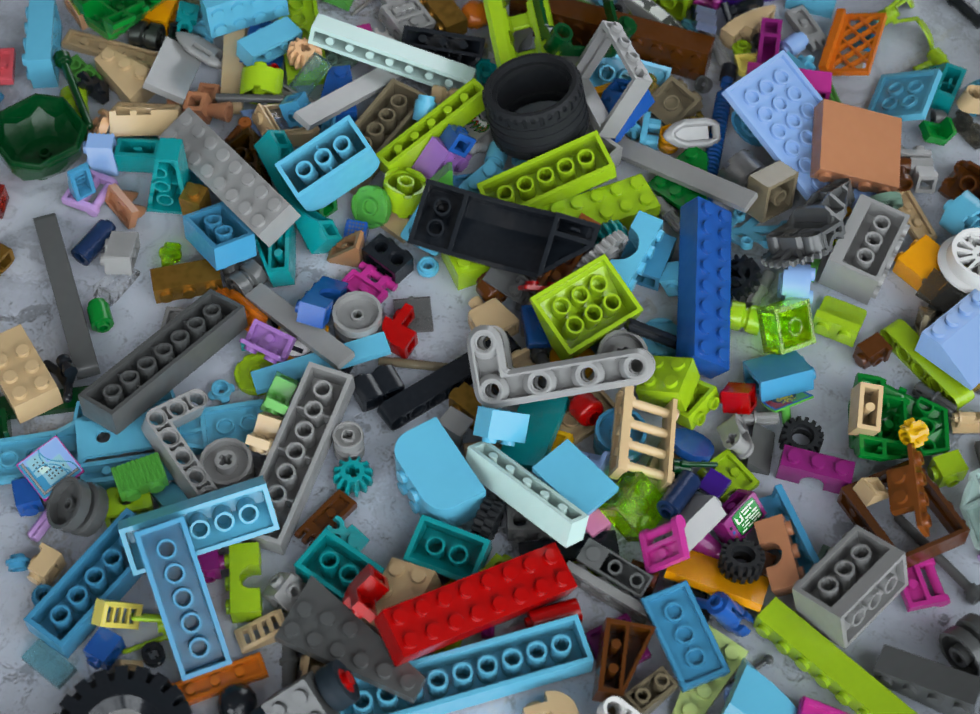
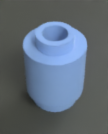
[779,31,808,56]

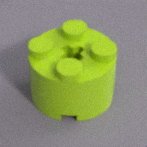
[239,61,284,105]
[382,167,426,219]

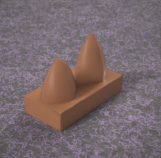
[105,183,147,229]

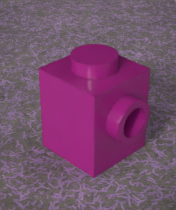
[197,549,226,583]

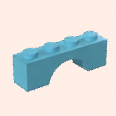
[610,210,665,292]

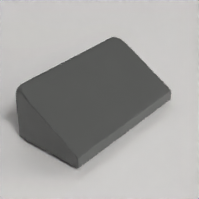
[746,423,775,475]

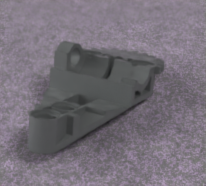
[760,178,855,269]

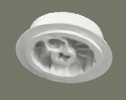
[937,227,980,294]

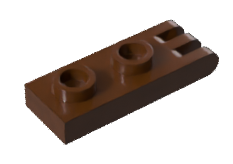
[294,489,357,547]

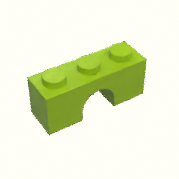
[225,542,263,623]

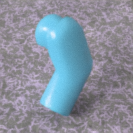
[192,24,214,44]

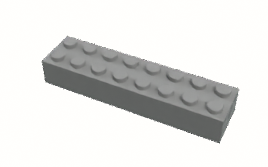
[158,107,301,248]
[242,361,355,555]

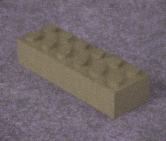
[348,78,428,195]

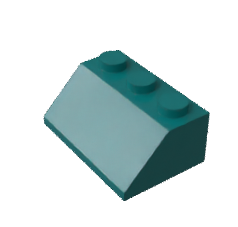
[403,514,492,581]

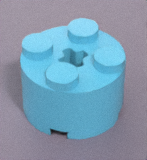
[939,190,980,236]

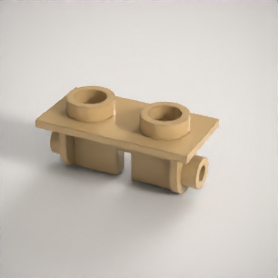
[949,410,980,434]

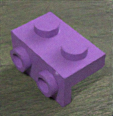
[239,319,297,364]

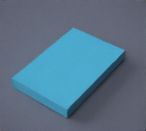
[532,439,619,516]

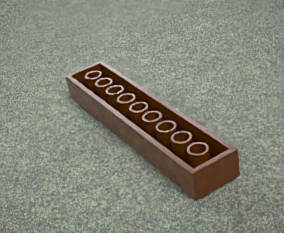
[509,0,715,80]

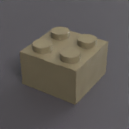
[746,160,799,223]

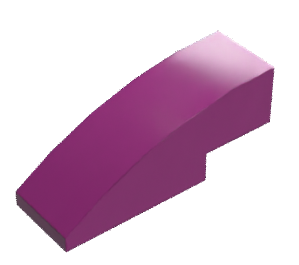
[756,17,783,64]

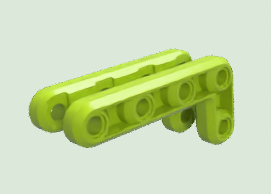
[483,0,560,68]

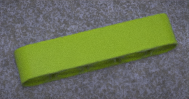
[879,319,975,410]

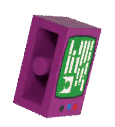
[713,489,767,543]

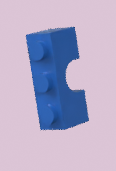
[295,276,348,329]

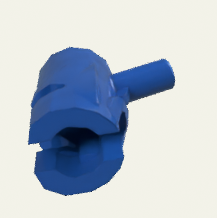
[696,592,754,637]

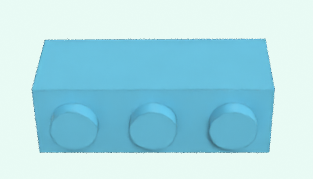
[236,16,302,66]

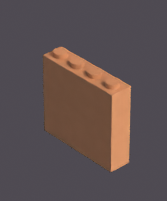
[810,99,902,194]

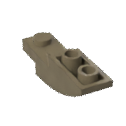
[607,666,679,714]

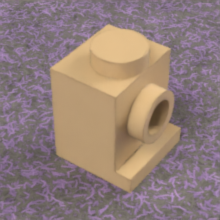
[27,542,66,585]

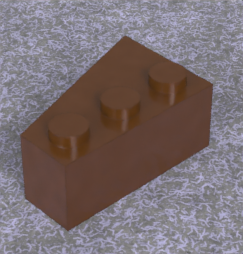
[592,617,656,702]

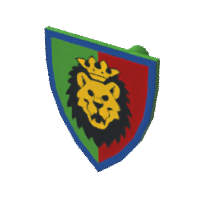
[760,392,814,425]

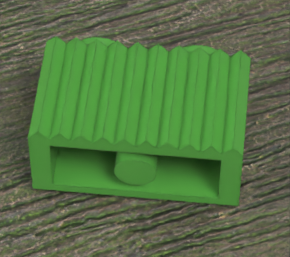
[111,452,169,502]

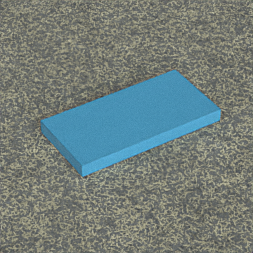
[640,580,730,693]

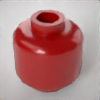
[569,393,604,427]

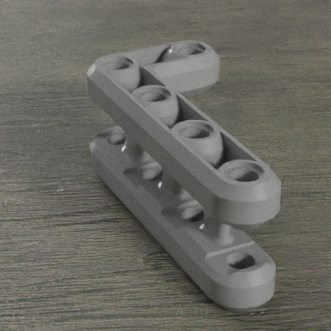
[467,325,656,408]

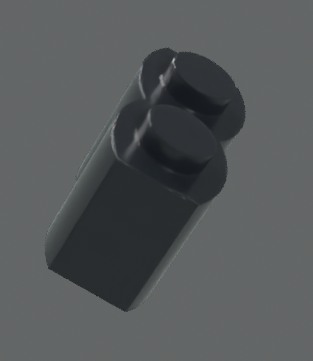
[353,364,405,412]

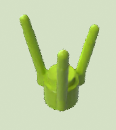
[122,613,169,654]

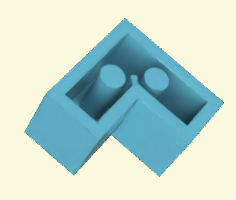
[473,405,530,446]

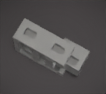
[378,0,436,42]

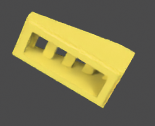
[91,598,143,630]

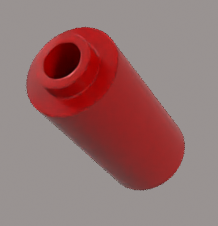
[524,598,583,628]

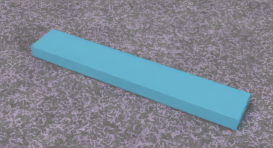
[250,331,391,395]

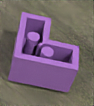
[412,136,473,182]

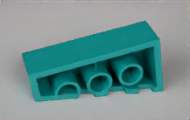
[146,138,192,214]

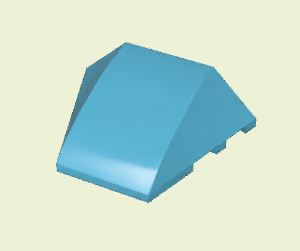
[720,657,797,714]

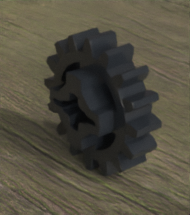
[731,254,762,301]

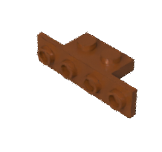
[886,443,932,537]

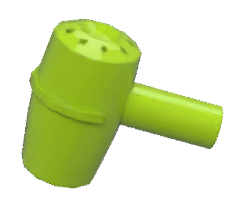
[913,47,949,71]

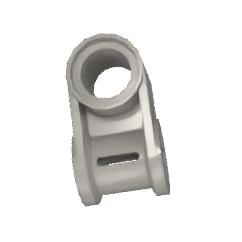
[717,413,754,460]

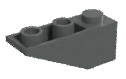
[576,537,654,598]

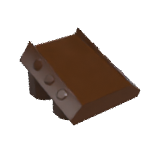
[937,160,980,200]

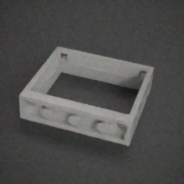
[575,20,653,139]

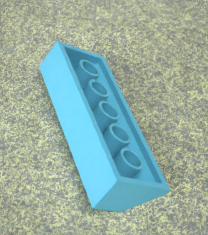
[117,475,280,576]

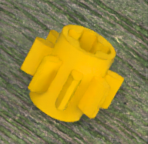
[898,417,929,449]

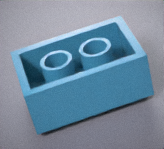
[182,202,257,271]

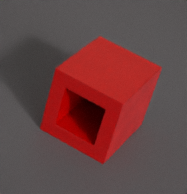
[719,382,757,415]

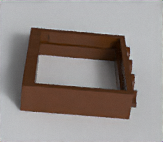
[837,460,970,568]

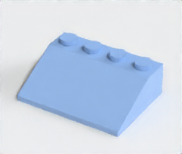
[915,289,980,391]

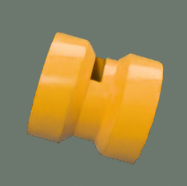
[658,124,678,154]

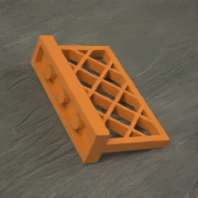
[818,8,887,76]

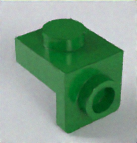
[918,117,957,146]

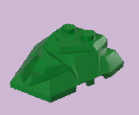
[73,0,166,40]
[848,373,950,462]

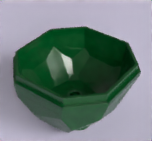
[0,93,88,181]

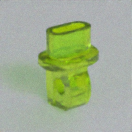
[159,242,182,267]

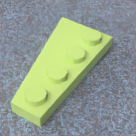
[672,624,749,714]

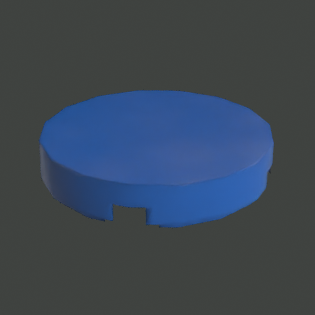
[674,428,715,462]

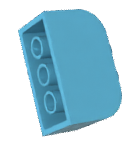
[274,115,380,211]
[394,417,486,527]

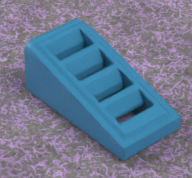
[67,162,96,201]

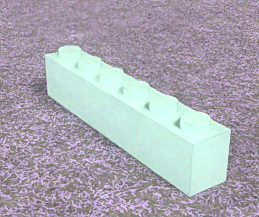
[465,441,589,548]

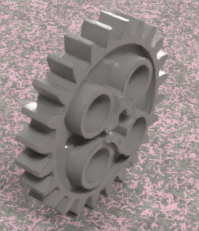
[572,230,629,272]

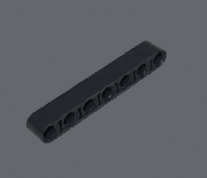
[377,331,521,430]

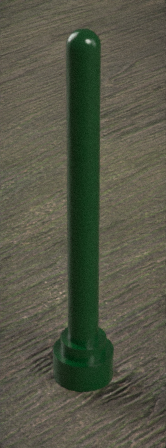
[53,50,93,130]

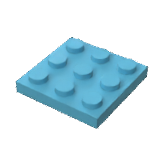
[867,68,942,121]

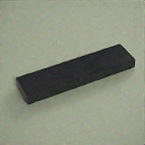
[518,530,619,563]

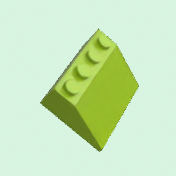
[529,254,644,360]

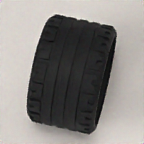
[482,53,590,161]

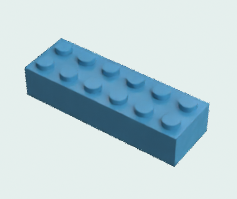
[23,508,144,659]
[134,516,233,682]

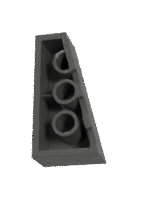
[873,644,980,714]

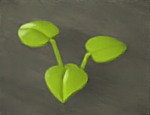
[876,0,934,50]

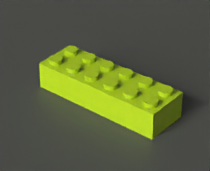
[476,130,617,209]

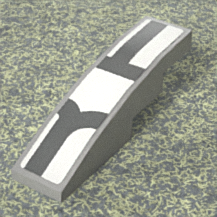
[622,0,685,29]

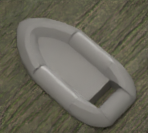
[176,31,223,69]
[663,118,721,149]

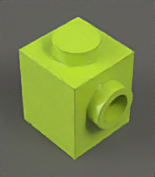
[927,449,969,488]

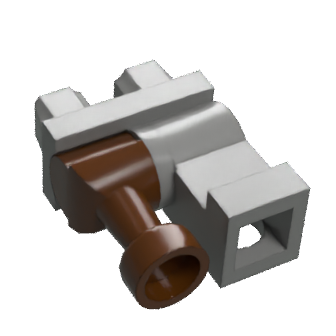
[897,145,939,193]

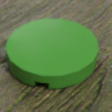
[351,185,392,229]

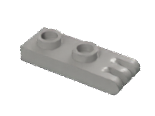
[784,5,827,52]

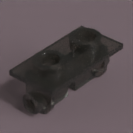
[952,109,980,150]

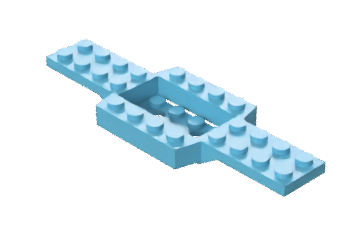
[0,389,264,489]

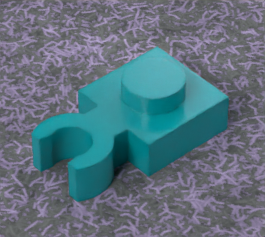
[176,1,200,33]
[324,515,370,551]

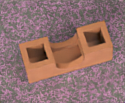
[754,514,806,597]

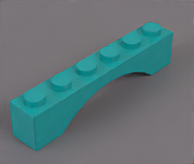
[254,130,342,254]

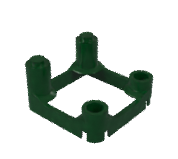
[532,0,637,57]

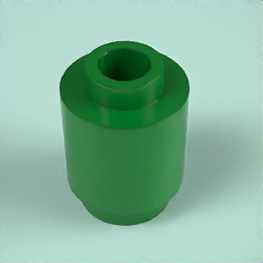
[87,298,114,333]

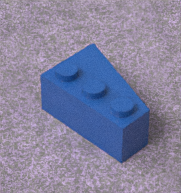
[318,65,358,133]

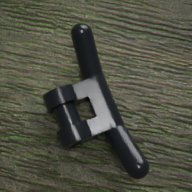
[43,354,78,403]

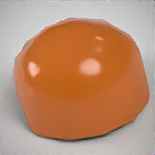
[461,0,488,30]

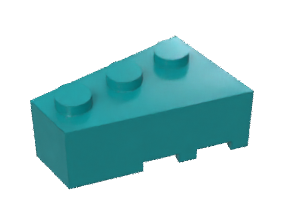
[255,224,296,287]

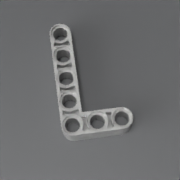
[141,389,218,499]

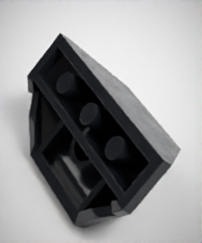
[401,25,486,67]

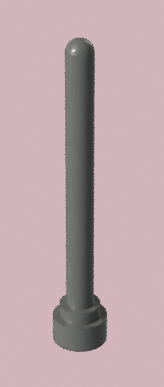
[894,514,980,605]

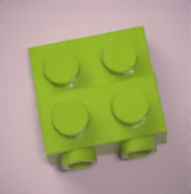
[676,380,720,430]

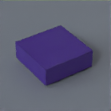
[699,468,732,500]

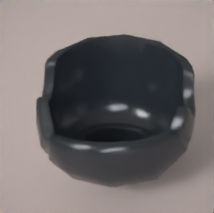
[218,683,257,714]

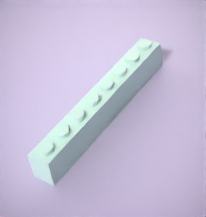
[308,13,476,91]

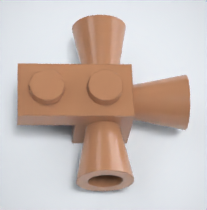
[166,82,233,125]

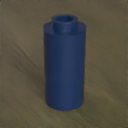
[71,219,116,266]
[657,470,701,520]

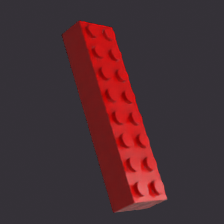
[374,542,578,667]

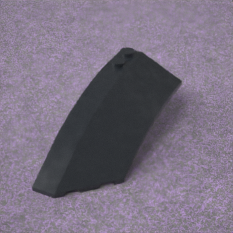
[407,179,601,278]

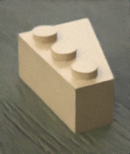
[94,46,155,103]
[109,101,182,137]

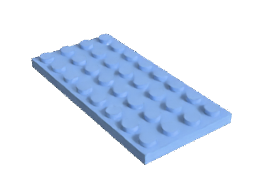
[721,50,877,210]

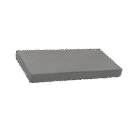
[142,37,201,105]

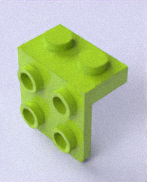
[810,296,867,347]

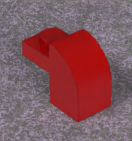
[382,303,418,359]
[343,564,389,623]

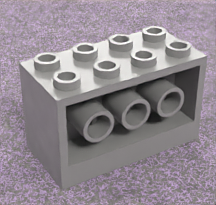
[818,194,911,305]
[792,525,909,649]

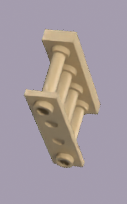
[608,386,679,493]

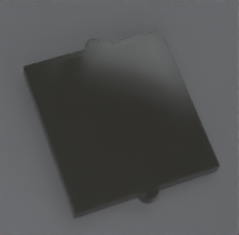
[915,268,965,314]
[393,296,434,333]

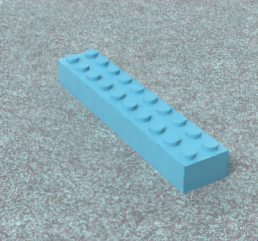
[340,614,594,714]

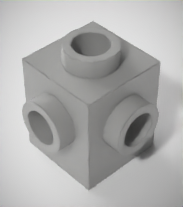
[261,572,305,613]

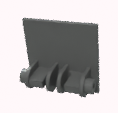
[482,267,538,305]

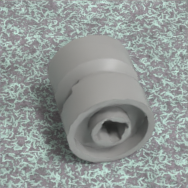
[332,421,365,462]

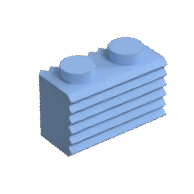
[83,132,120,176]

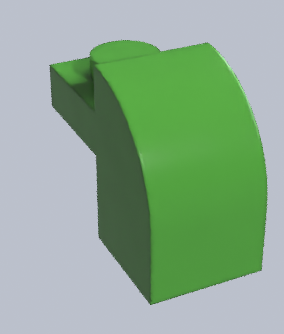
[260,371,298,417]

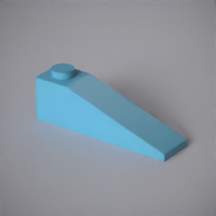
[590,54,672,89]

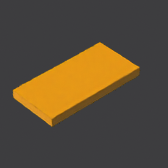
[664,550,769,612]

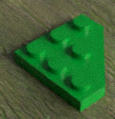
[648,146,709,210]

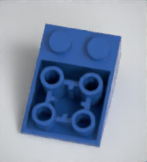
[601,78,655,143]

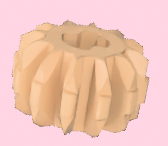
[287,36,322,72]

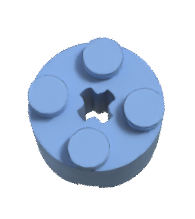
[777,263,816,309]

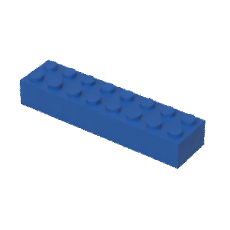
[676,196,732,379]

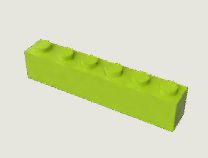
[376,78,485,174]

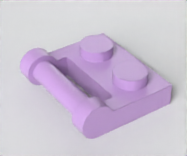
[61,169,118,217]

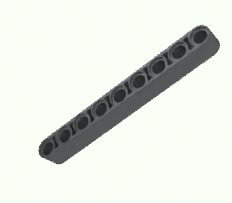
[33,213,101,380]

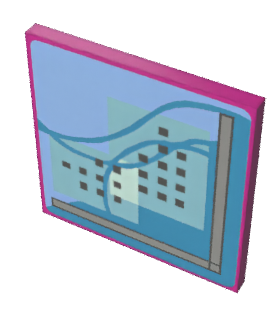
[16,435,85,502]

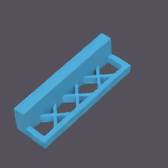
[759,484,820,574]

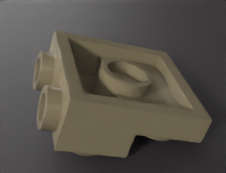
[648,75,703,126]

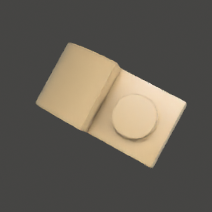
[245,411,284,456]
[522,690,579,714]

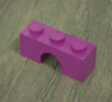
[776,444,856,494]

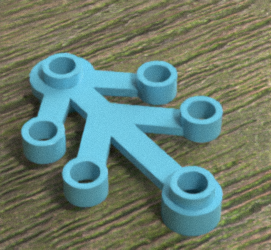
[731,209,788,250]

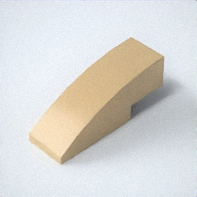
[719,5,776,50]

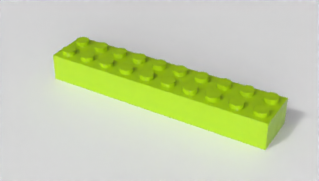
[441,173,661,290]

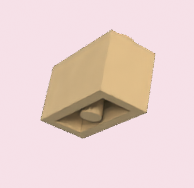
[847,382,884,436]

